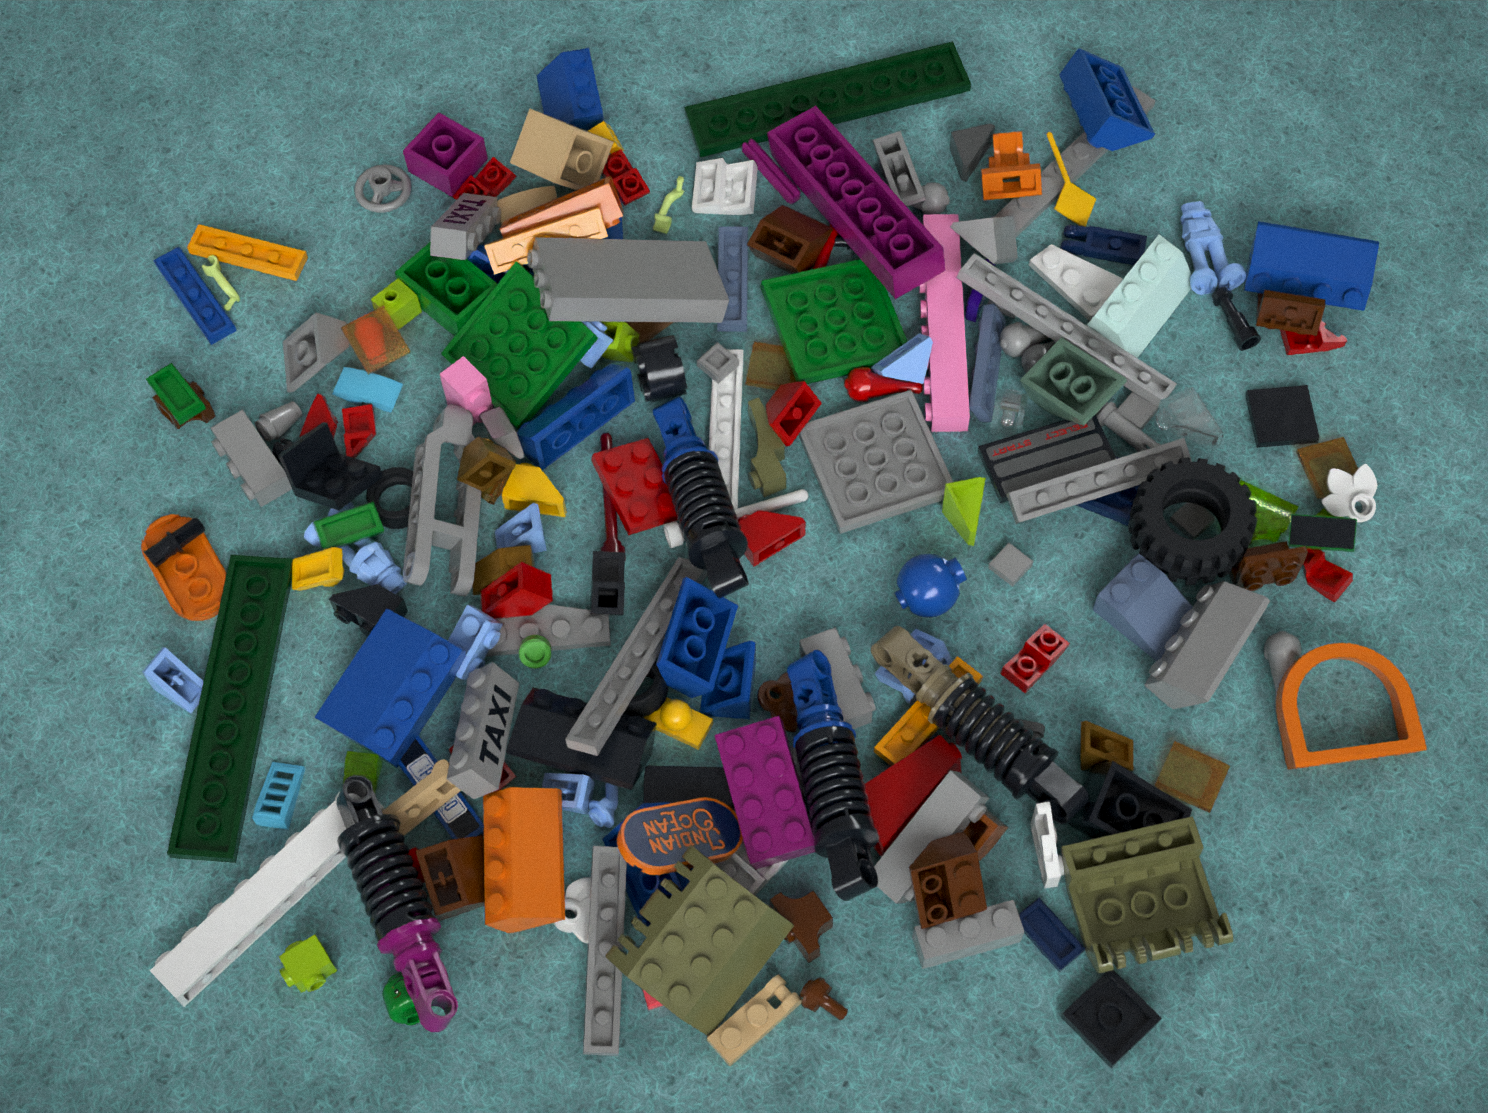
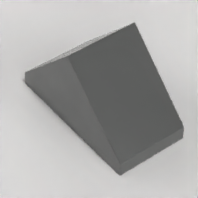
[950,124,995,182]

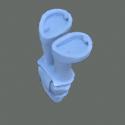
[1180,201,1247,295]
[304,502,407,594]

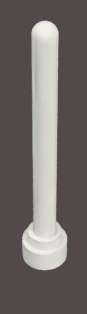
[663,489,808,548]

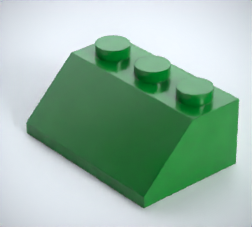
[395,242,498,336]

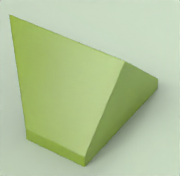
[942,477,986,546]

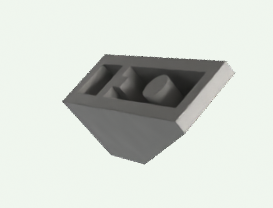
[873,131,926,206]

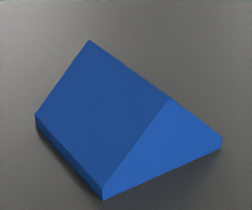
[700,640,756,720]

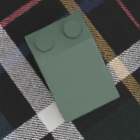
[1020,337,1127,426]

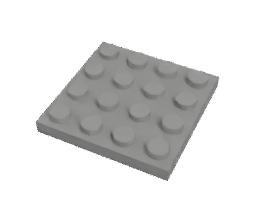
[798,390,953,534]

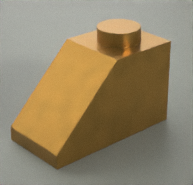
[457,436,516,492]
[472,545,535,595]

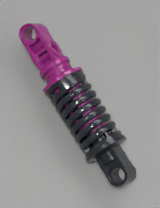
[336,775,458,1032]

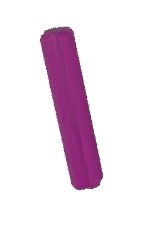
[742,139,801,204]

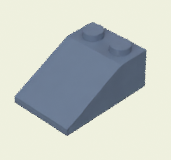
[1093,553,1193,661]

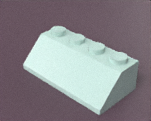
[1087,235,1192,358]

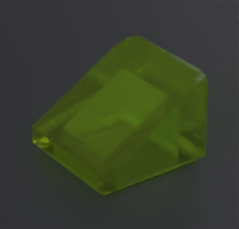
[343,751,382,793]

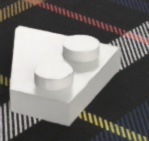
[1030,802,1064,889]

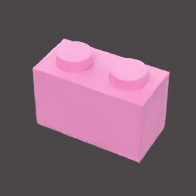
[440,356,493,426]

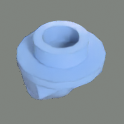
[588,783,618,828]

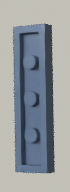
[717,227,748,332]
[969,303,1006,422]

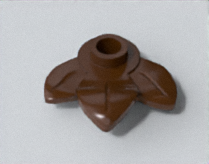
[757,672,798,733]

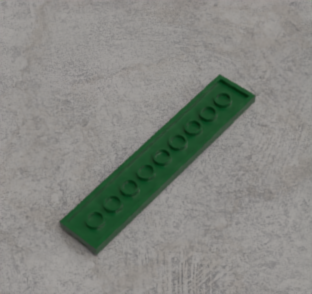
[684,41,971,158]
[167,555,293,863]

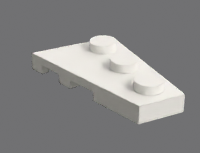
[1029,244,1123,321]

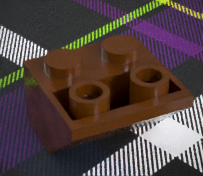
[747,205,833,274]
[909,831,987,929]
[415,835,485,921]

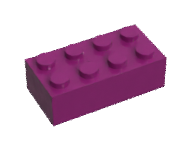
[715,716,815,870]

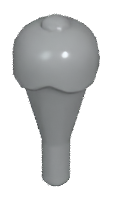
[910,182,950,215]
[1000,322,1049,357]
[1264,631,1302,712]

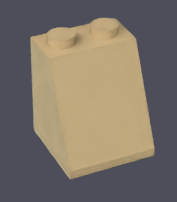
[510,109,613,190]

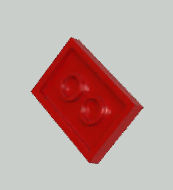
[591,438,678,535]

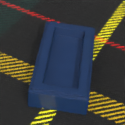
[1019,897,1086,972]

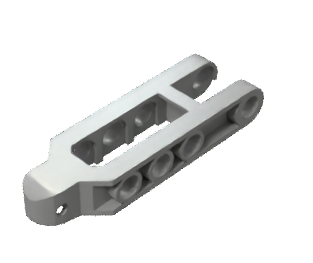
[403,404,481,597]

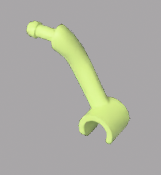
[653,176,684,234]
[201,255,240,311]

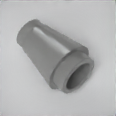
[255,401,302,442]

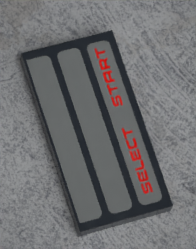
[978,414,1116,503]

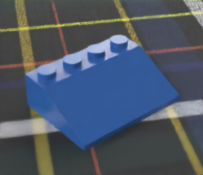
[315,609,466,768]

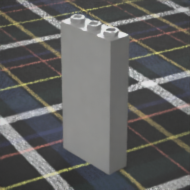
[527,237,729,323]

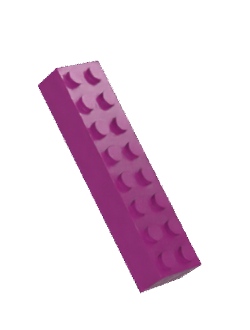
[767,106,946,299]

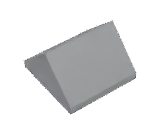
[950,216,1018,264]

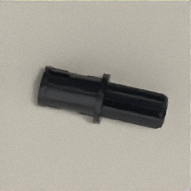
[144,518,205,568]

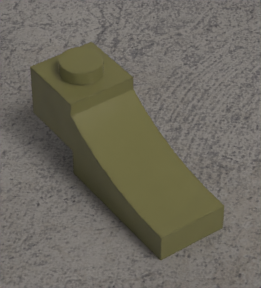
[748,397,786,497]

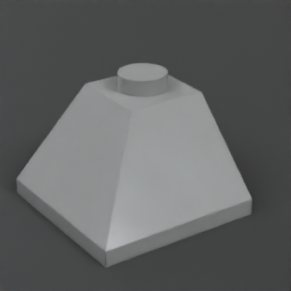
[283,312,349,392]

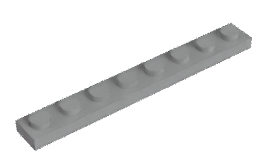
[994,86,1155,237]
[956,253,1177,409]
[565,557,707,756]

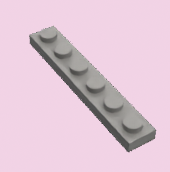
[1006,438,1192,524]
[583,846,627,1056]

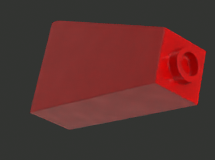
[865,735,962,857]

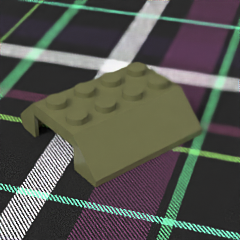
[1061,816,1234,974]
[605,844,794,1036]

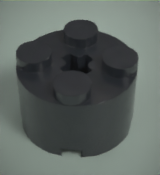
[631,335,687,403]

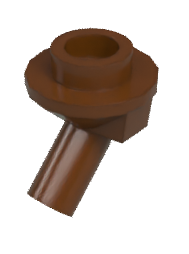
[800,977,848,1020]

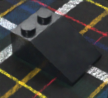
[1068,761,1192,839]

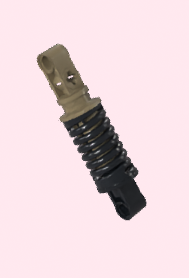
[871,626,1089,824]

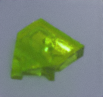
[1239,480,1299,545]

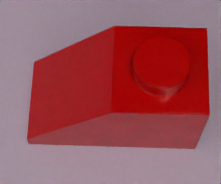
[765,381,822,446]
[737,510,806,567]
[481,562,553,619]

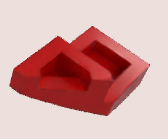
[1280,320,1347,355]
[300,394,339,439]
[342,404,376,458]
[1303,549,1353,602]

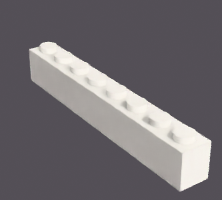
[150,792,384,1007]

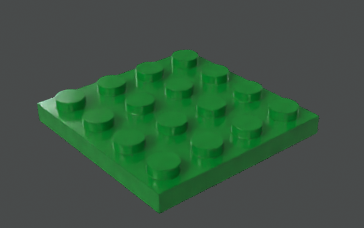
[760,259,907,384]
[441,262,598,429]

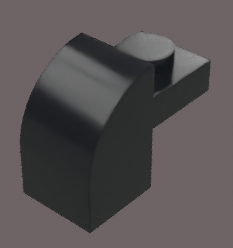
[590,551,625,616]

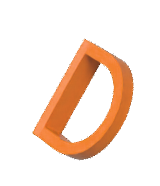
[1276,643,1427,770]

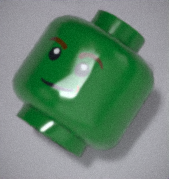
[382,972,420,1025]

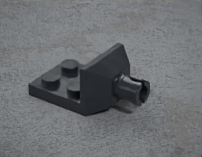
[272,422,383,510]

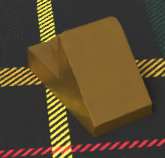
[1081,720,1133,772]

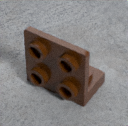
[1256,290,1325,336]
[1229,541,1308,591]

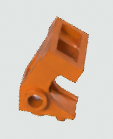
[981,131,1042,200]

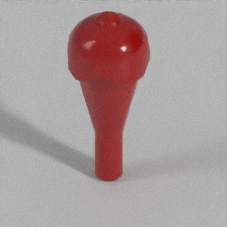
[844,367,923,402]

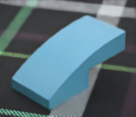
[332,367,403,413]

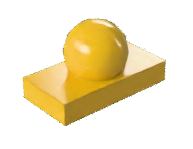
[292,547,345,591]
[643,697,714,750]

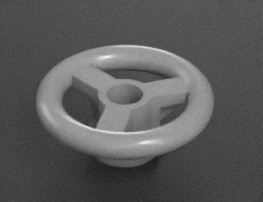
[354,165,411,213]

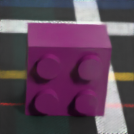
[403,112,488,198]

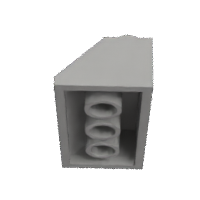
[1144,581,1270,709]

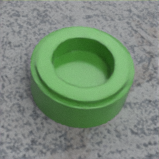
[519,635,551,669]

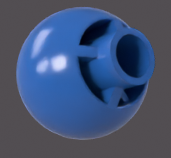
[894,554,967,618]

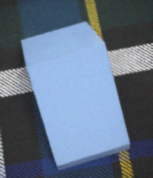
[871,333,933,384]
[494,503,547,553]
[142,647,204,713]
[542,773,595,815]

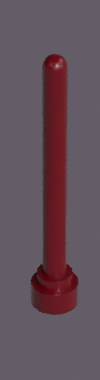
[600,433,626,561]

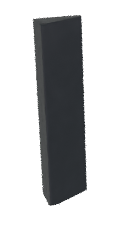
[643,765,735,809]

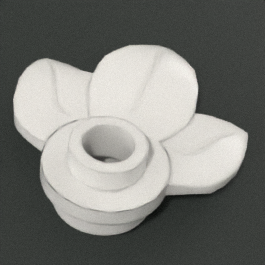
[1321,464,1378,523]
[554,877,591,943]

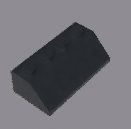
[506,687,657,790]

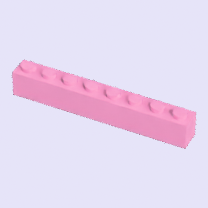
[919,214,970,432]

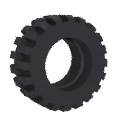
[1128,457,1257,585]

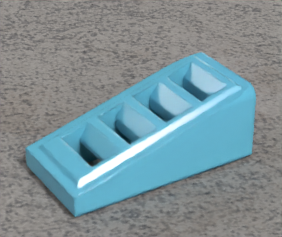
[252,762,305,830]

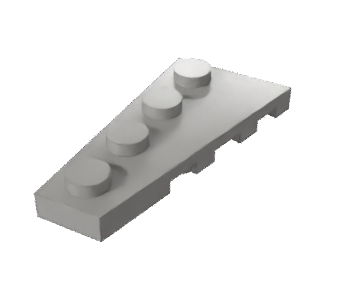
[480,595,611,657]

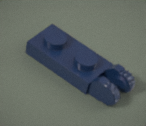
[1060,224,1147,265]

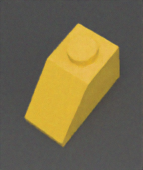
[501,463,567,517]

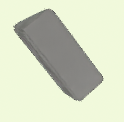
[480,406,524,459]

